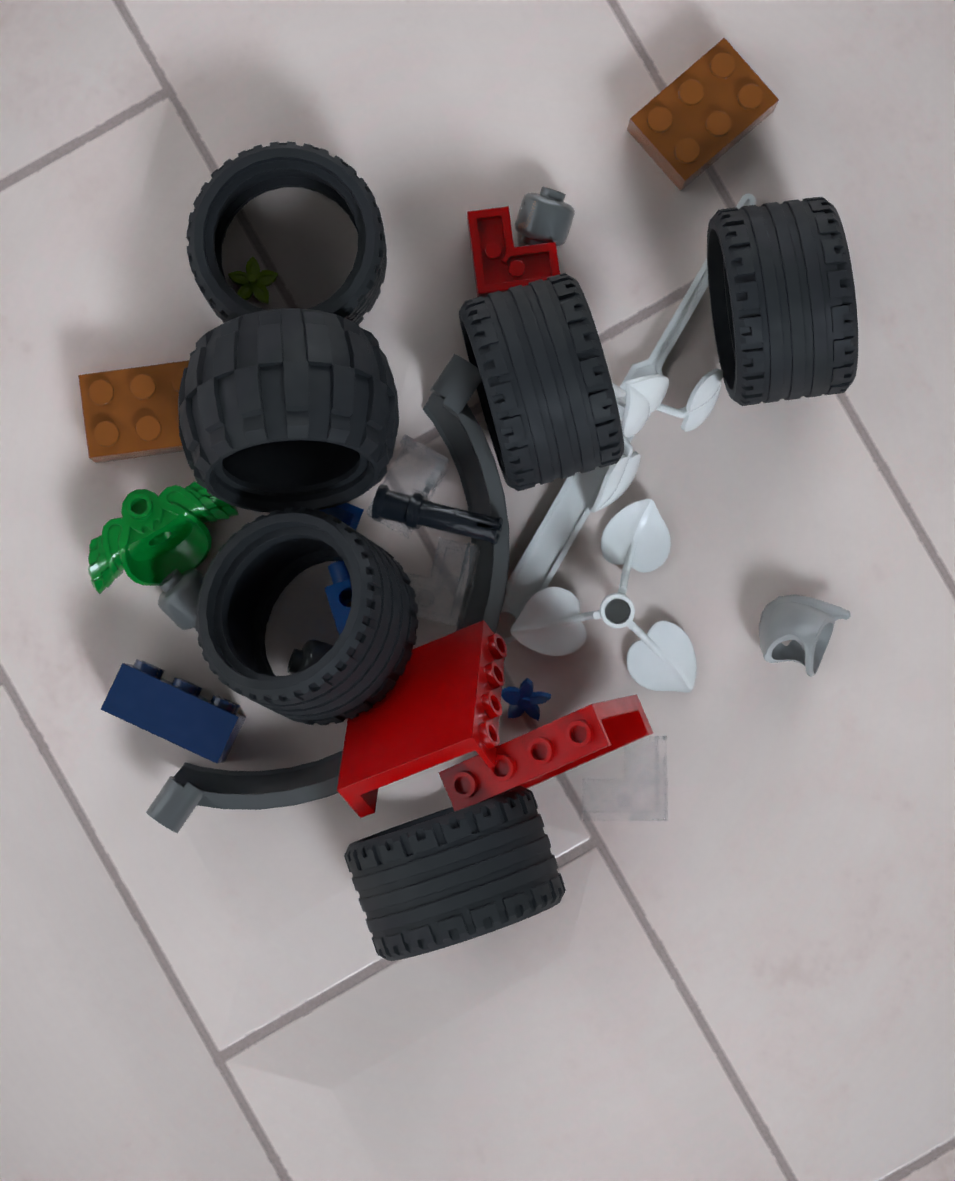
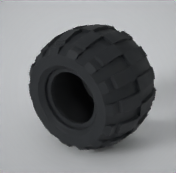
[178,308,399,513]

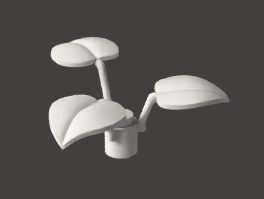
[589,368,723,513]
[510,499,697,693]

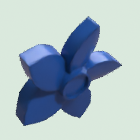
[501,678,551,721]

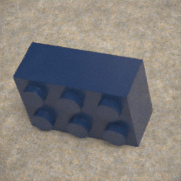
[100,659,246,764]

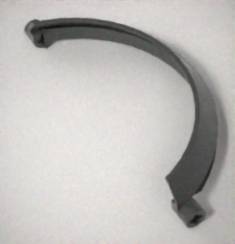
[147,354,509,833]

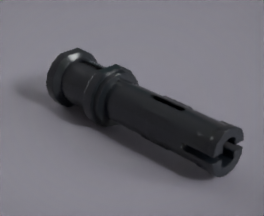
[372,484,503,544]

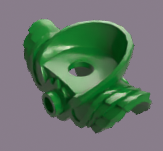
[88,481,239,594]

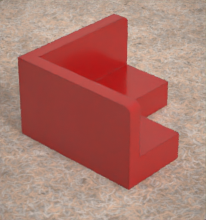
[467,206,560,298]

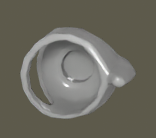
[759,595,850,677]

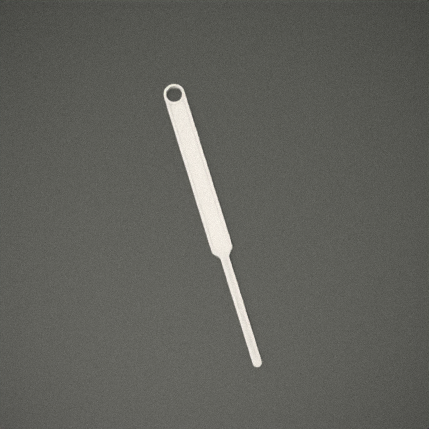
[501,194,756,644]

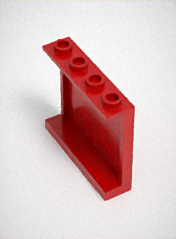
[337,620,507,818]
[438,694,653,811]

